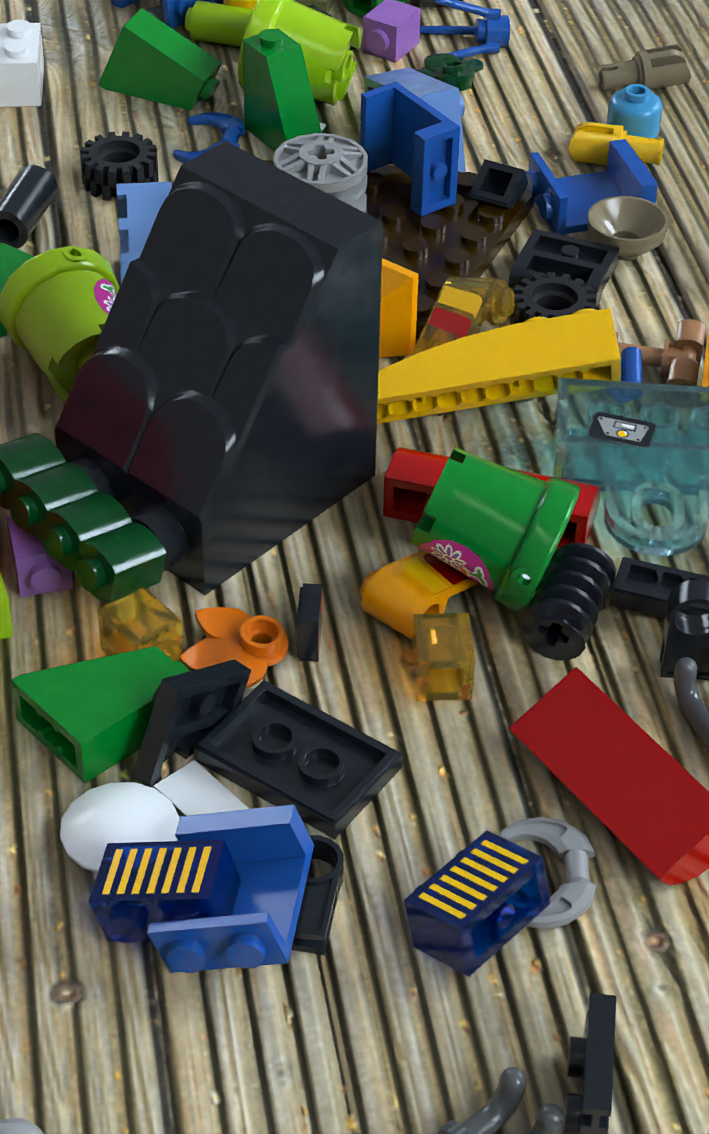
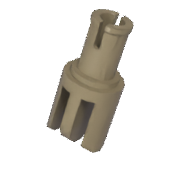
[598,44,691,91]

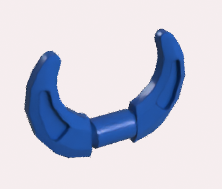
[173,112,246,163]

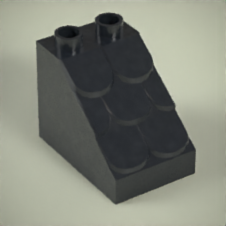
[54,141,383,595]

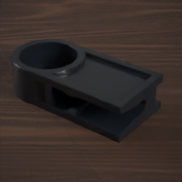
[660,579,709,680]
[291,835,344,955]

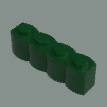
[0,433,167,603]

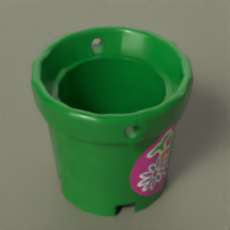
[409,446,580,613]

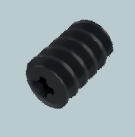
[521,543,616,660]

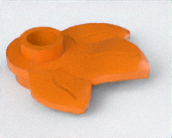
[180,607,289,688]

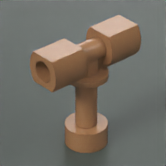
[615,319,707,405]

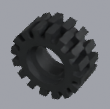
[80,131,159,202]
[510,272,596,325]

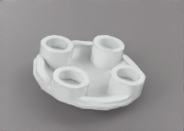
[60,782,180,885]

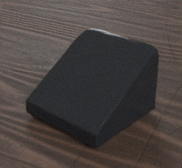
[469,159,528,211]

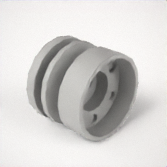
[273,133,368,214]

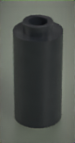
[0,165,58,249]

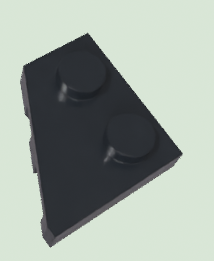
[132,659,251,787]

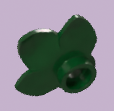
[415,53,484,91]

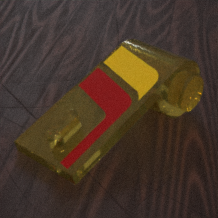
[411,276,515,356]

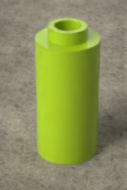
[185,0,253,47]

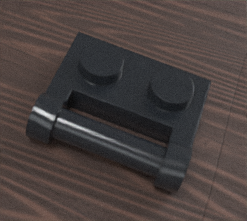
[509,229,620,308]

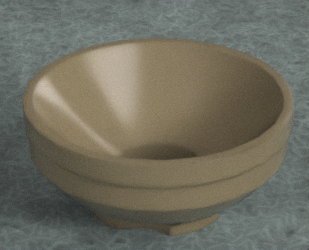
[587,196,669,260]

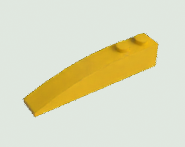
[377,308,621,424]

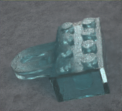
[552,378,709,556]

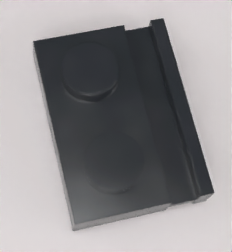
[563,993,617,1134]

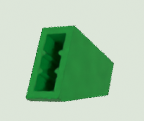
[98,8,222,110]
[243,28,322,152]
[11,646,190,783]

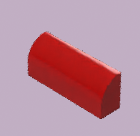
[383,447,600,549]
[508,667,709,885]

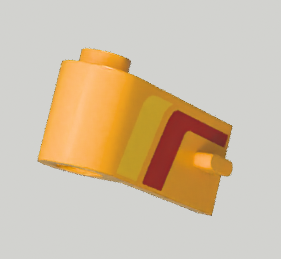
[360,550,479,643]

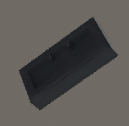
[609,557,709,618]

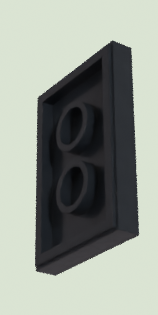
[194,680,403,839]

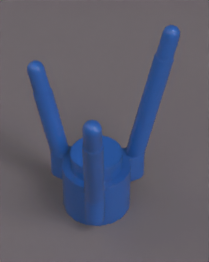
[420,0,510,59]

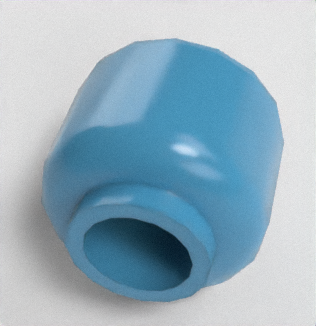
[606,84,663,138]

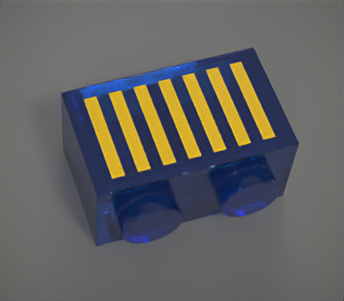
[404,830,550,977]
[88,840,241,943]

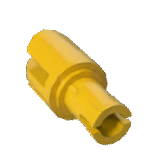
[568,122,664,166]

